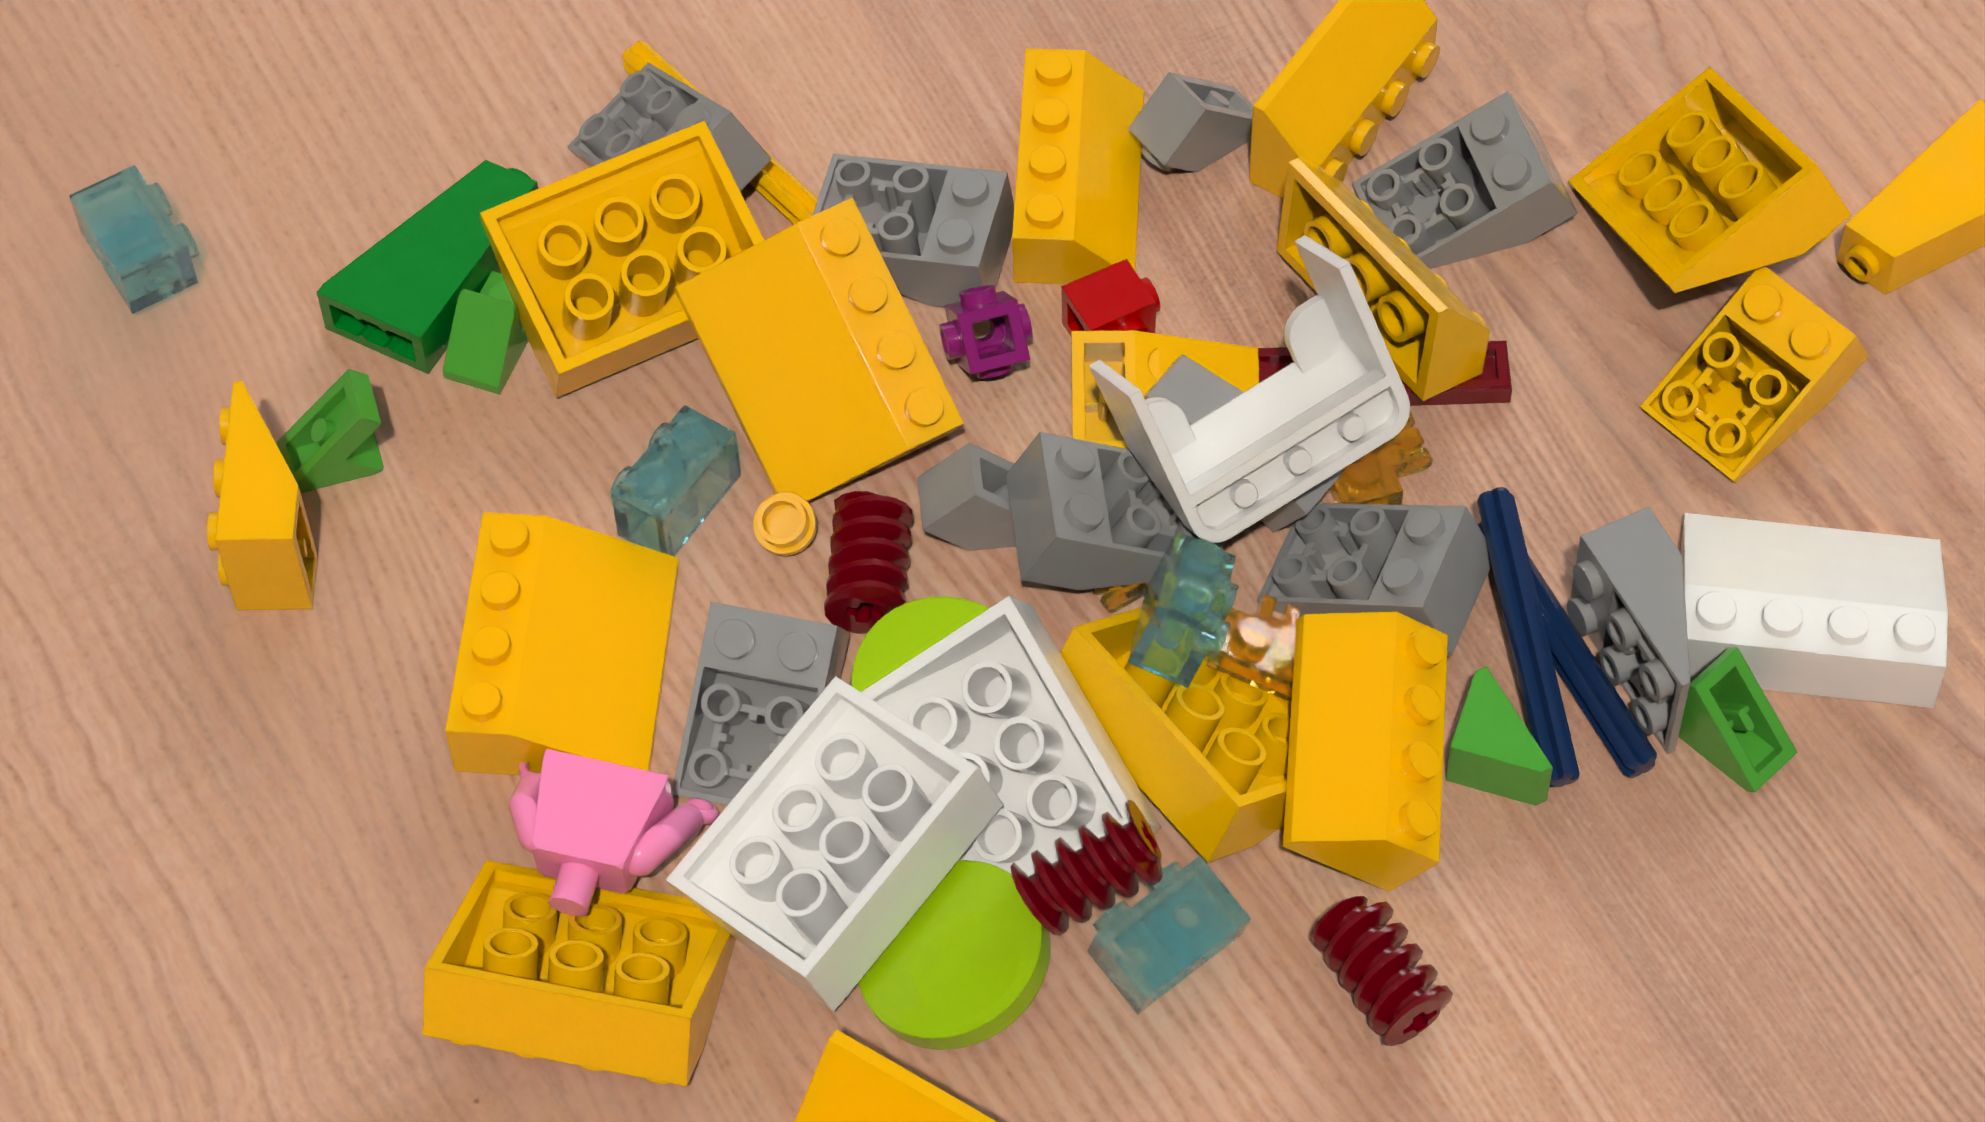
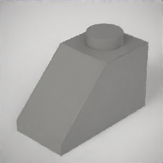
[1128,72,1253,172]
[917,442,1016,551]

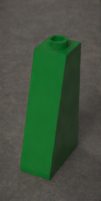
[317,160,538,374]

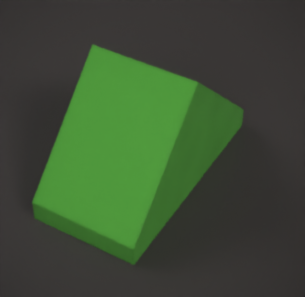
[1679,647,1798,792]
[1446,666,1553,806]

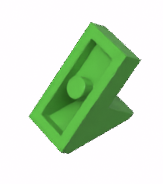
[442,271,529,395]
[276,369,384,493]

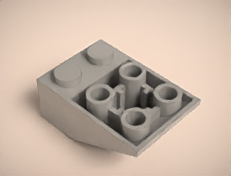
[567,62,772,192]
[1352,91,1578,269]
[812,154,1014,308]
[1006,432,1226,590]
[1257,503,1491,656]
[1567,507,1690,754]
[672,602,850,805]

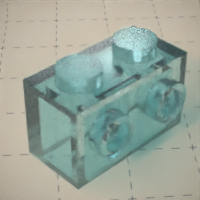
[69,165,199,314]
[611,405,741,556]
[1128,531,1239,688]
[1087,856,1251,1015]

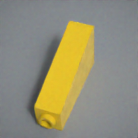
[1837,99,1985,295]

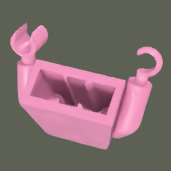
[509,749,719,916]

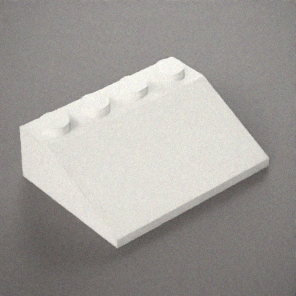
[1681,513,1948,708]
[861,596,1161,876]
[666,676,1004,1012]

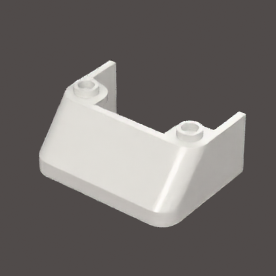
[1089,235,1410,543]

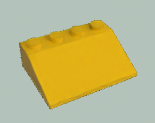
[1568,67,1852,293]
[480,120,764,398]
[674,197,964,502]
[445,512,679,775]
[1060,588,1293,863]
[422,860,736,1086]

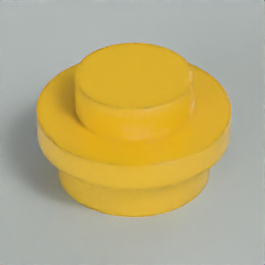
[753,492,817,556]

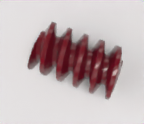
[824,491,913,634]
[1010,800,1163,936]
[1311,896,1453,1046]

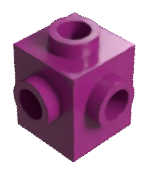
[939,285,1033,378]

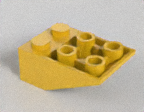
[1640,266,1869,483]
[1071,330,1259,449]
[207,381,318,610]

